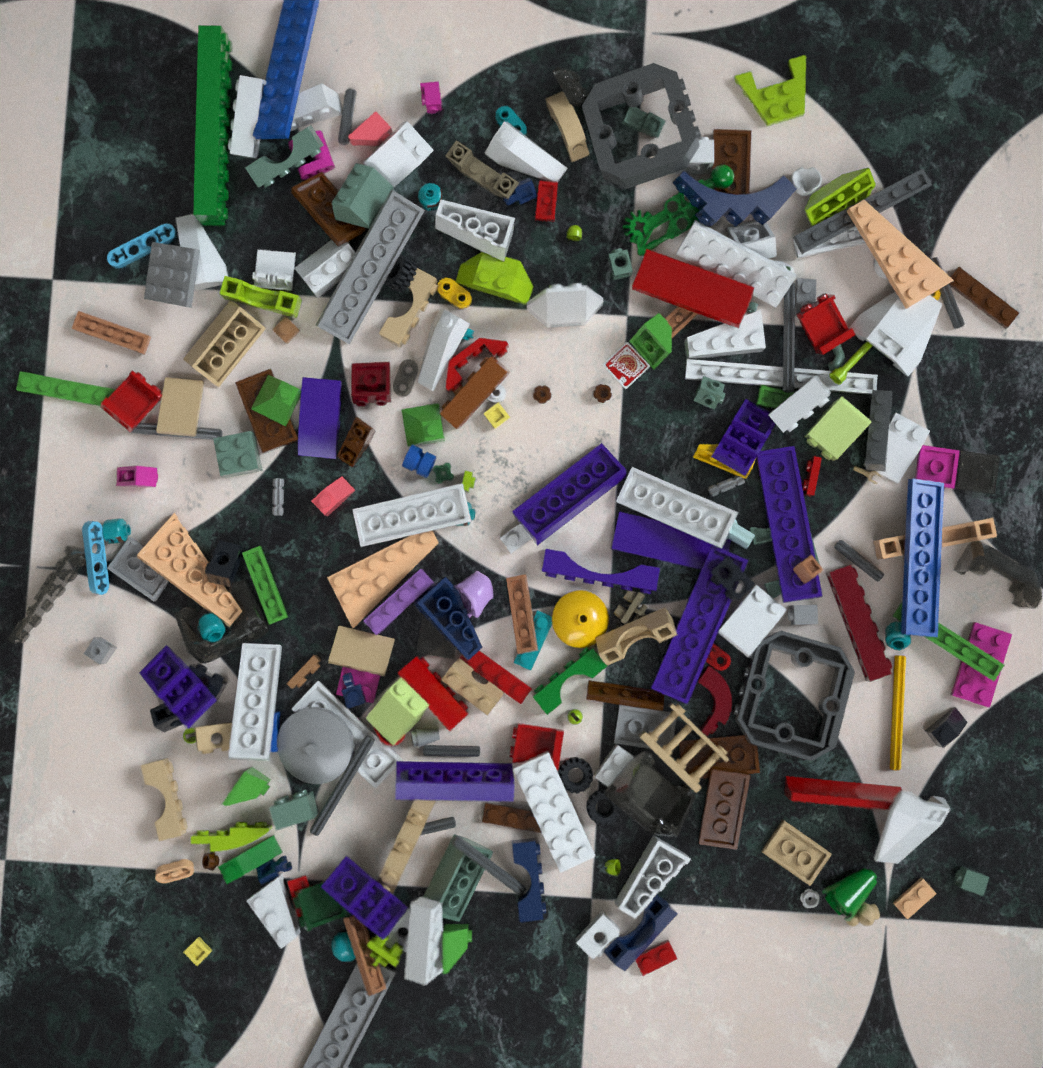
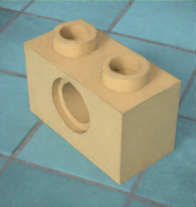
[194,721,233,754]

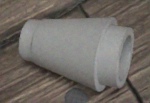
[411,728,440,747]

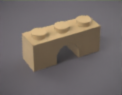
[442,658,504,715]

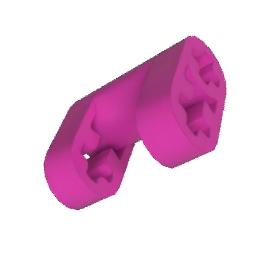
[288,131,335,180]

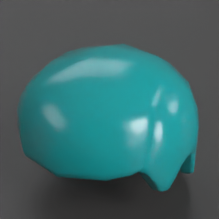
[331,931,356,962]

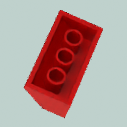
[398,656,469,731]

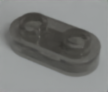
[393,359,419,397]

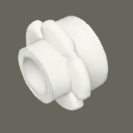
[800,889,820,908]

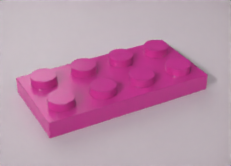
[951,622,1012,708]

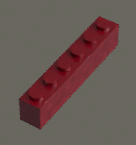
[826,565,892,682]

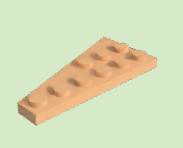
[846,200,954,309]
[137,513,242,627]
[327,531,439,629]

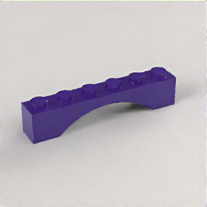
[542,549,660,594]

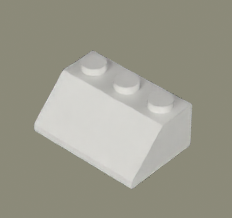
[295,240,355,298]

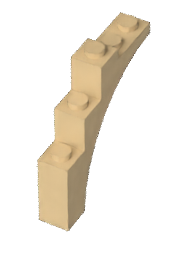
[378,800,436,894]

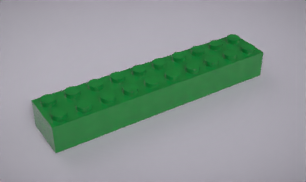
[193,25,232,226]

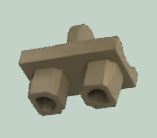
[614,590,647,625]

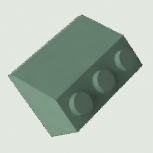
[332,163,393,229]

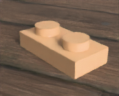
[893,877,936,919]

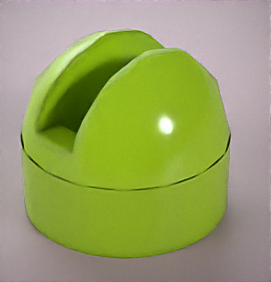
[566,225,582,241]
[567,709,583,725]
[183,728,196,744]
[605,859,621,875]

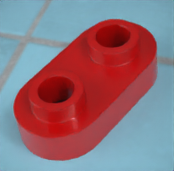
[706,643,731,670]

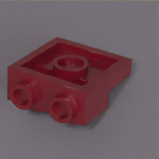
[351,362,391,407]

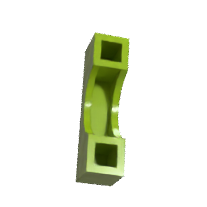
[219,276,302,318]

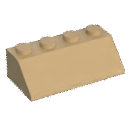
[183,300,266,387]

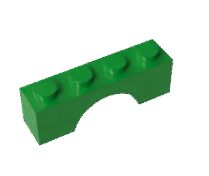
[532,648,607,715]

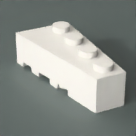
[228,75,267,159]
[435,200,515,262]
[685,310,766,360]
[614,835,691,918]
[405,897,443,985]

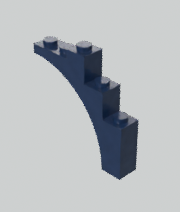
[672,171,797,228]

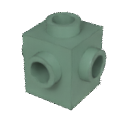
[693,376,726,410]

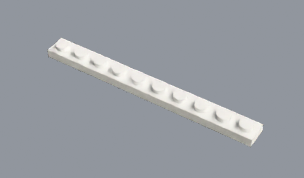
[685,359,878,395]

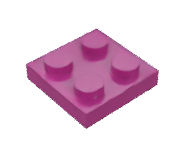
[915,445,960,489]
[336,667,381,703]

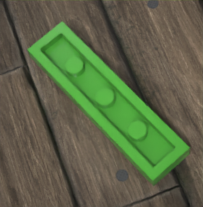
[242,546,288,624]

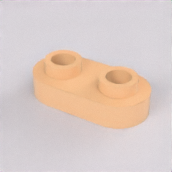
[155,859,194,883]

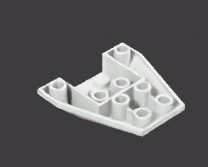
[527,284,603,328]
[849,292,942,377]
[874,791,950,864]

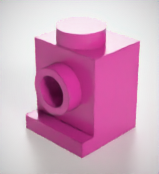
[420,81,442,114]

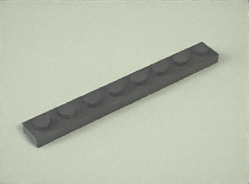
[793,169,932,254]

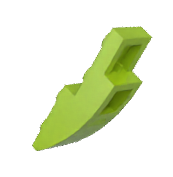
[191,821,272,852]

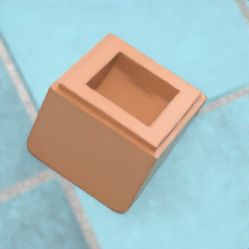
[793,555,823,584]

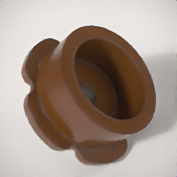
[593,384,612,403]
[533,385,552,404]
[202,852,219,871]

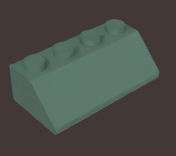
[423,834,493,922]

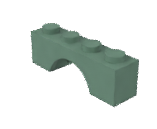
[246,125,324,188]

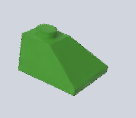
[629,313,672,370]
[251,375,301,426]
[401,403,445,447]
[222,767,271,806]
[443,924,472,973]

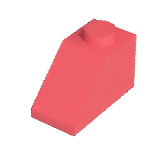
[348,111,392,146]
[312,477,355,516]

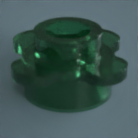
[433,463,454,484]

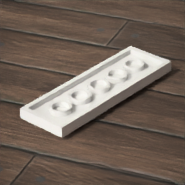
[676,220,797,307]
[616,467,738,549]
[353,484,471,547]
[228,643,282,761]
[292,681,403,789]
[513,751,596,873]

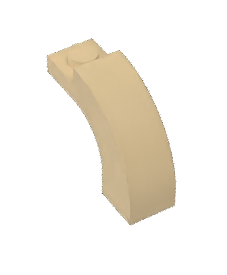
[545,92,590,162]

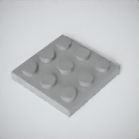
[144,242,200,308]

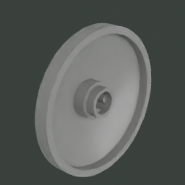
[277,707,354,784]

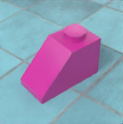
[116,466,158,488]

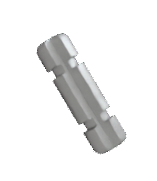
[708,475,745,497]
[272,478,284,516]

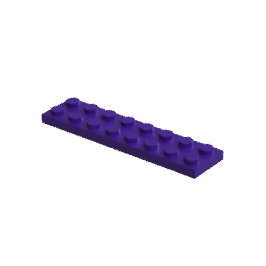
[756,446,823,603]
[651,545,748,704]

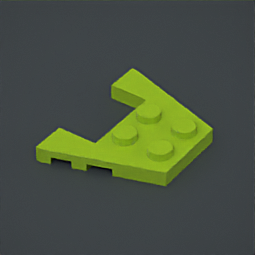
[734,55,806,127]

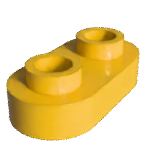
[437,278,472,309]

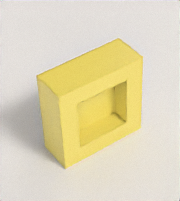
[483,402,510,429]
[184,937,213,966]

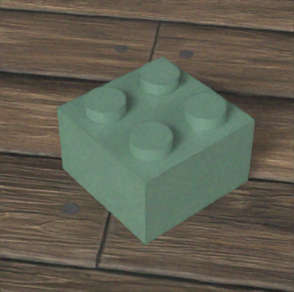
[213,431,263,478]
[269,789,319,831]

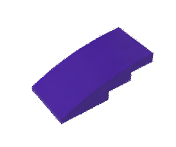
[298,377,342,459]
[711,399,775,476]
[139,645,217,728]
[321,856,409,940]

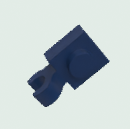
[502,177,538,205]
[341,672,367,709]
[256,855,293,885]

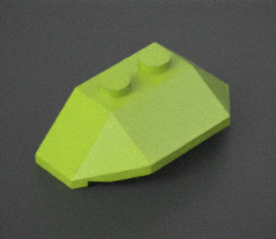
[804,168,876,226]
[456,252,533,305]

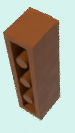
[440,357,510,429]

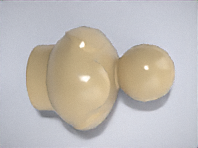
[846,902,880,926]

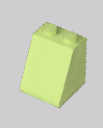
[804,397,872,461]
[366,678,429,746]

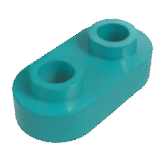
[496,106,527,136]

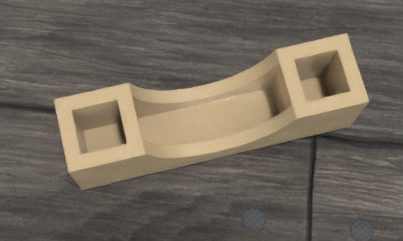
[379,268,438,348]
[596,607,677,666]
[141,758,188,841]

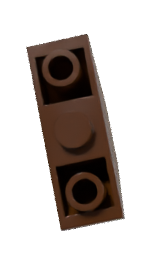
[337,417,376,467]

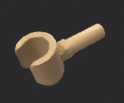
[853,466,881,484]

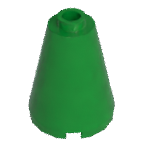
[822,868,877,921]

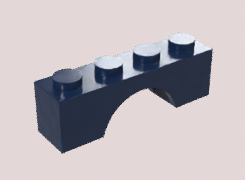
[512,838,546,922]
[603,894,678,971]

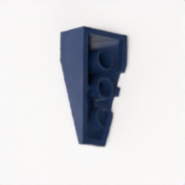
[413,577,482,661]

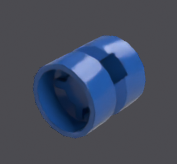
[402,445,437,478]

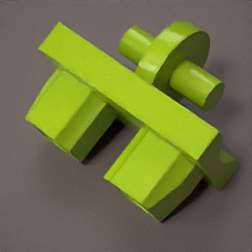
[367,935,404,967]

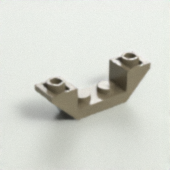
[446,140,519,199]

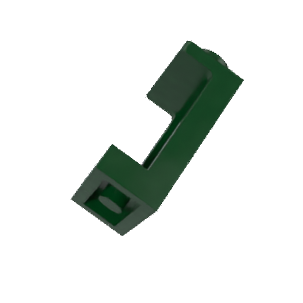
[293,881,353,931]

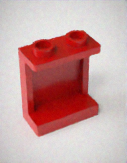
[796,293,856,355]
[100,370,162,433]
[509,723,564,770]

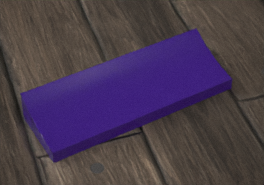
[512,443,626,546]
[611,512,731,570]
[395,761,515,801]

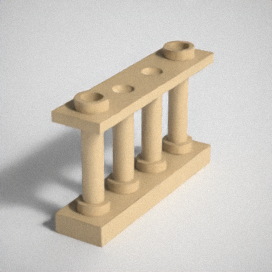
[639,703,729,793]

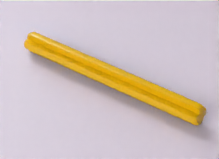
[889,655,906,771]

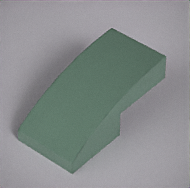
[621,106,666,138]

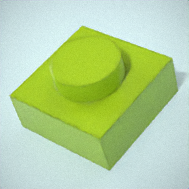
[462,471,476,492]

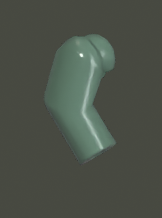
[828,344,845,371]

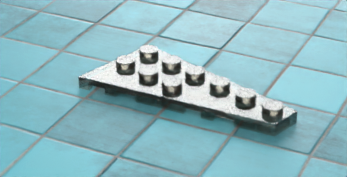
[8,546,86,644]

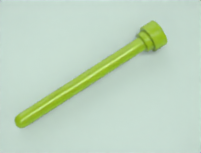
[829,341,873,385]

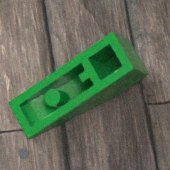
[218,835,283,884]

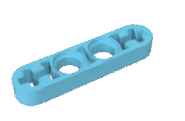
[107,224,177,268]
[82,521,109,595]

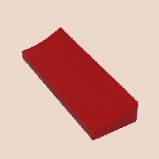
[632,249,755,328]
[784,776,902,810]

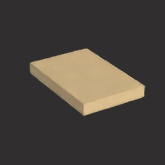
[156,377,204,437]
[328,626,395,676]
[761,820,832,886]

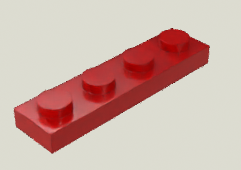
[460,650,532,704]

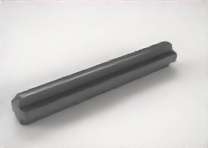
[931,257,965,329]

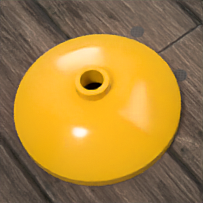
[552,590,609,648]

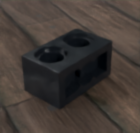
[709,556,755,601]

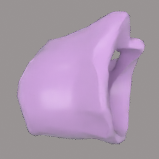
[454,571,493,618]

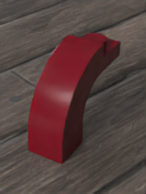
[697,666,732,736]

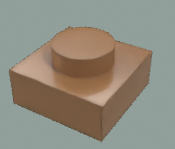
[272,316,300,344]

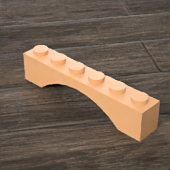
[873,518,997,560]

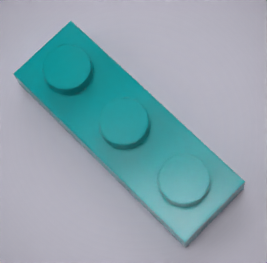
[514,610,552,670]

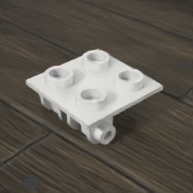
[253,250,296,291]

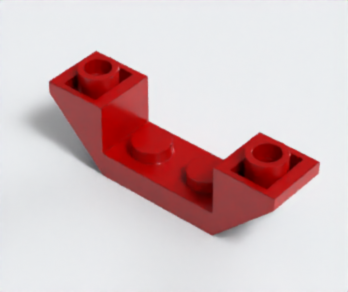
[445,338,509,393]

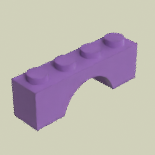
[364,569,435,635]

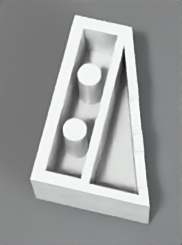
[291,83,343,131]
[769,375,831,433]
[247,873,301,949]

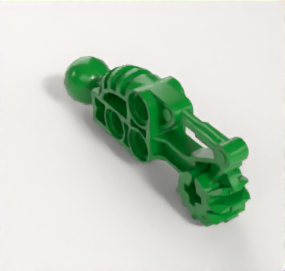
[623,164,734,256]

